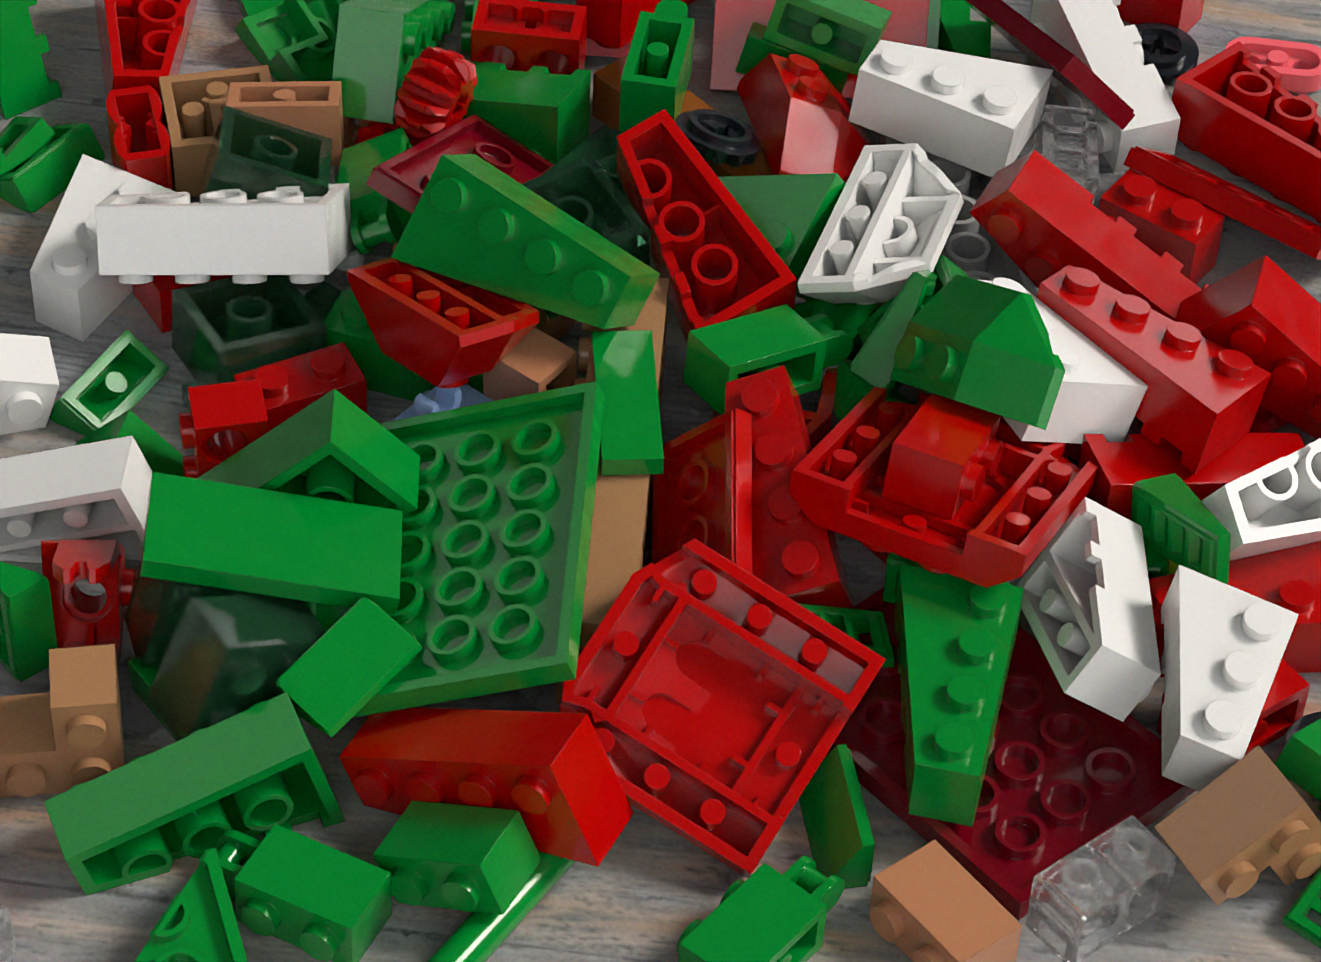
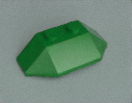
[890,274,1065,430]

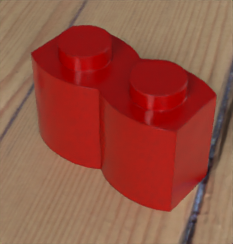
[106,85,174,191]

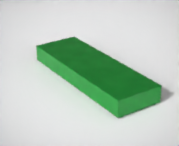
[591,330,664,476]

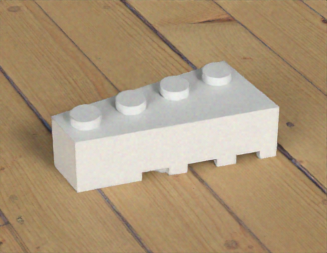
[1030,0,1181,173]
[95,183,353,284]
[1202,438,1321,561]

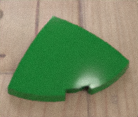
[235,0,344,82]

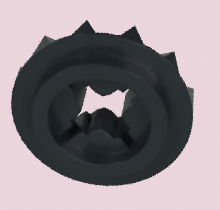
[1135,23,1199,85]
[676,109,761,167]

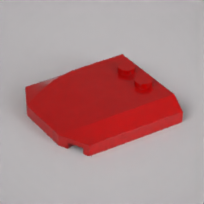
[788,387,1098,588]
[559,538,886,879]

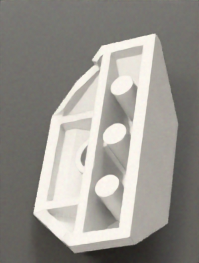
[797,143,964,305]

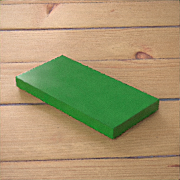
[140,472,403,615]

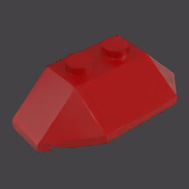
[736,53,872,182]
[347,257,540,388]

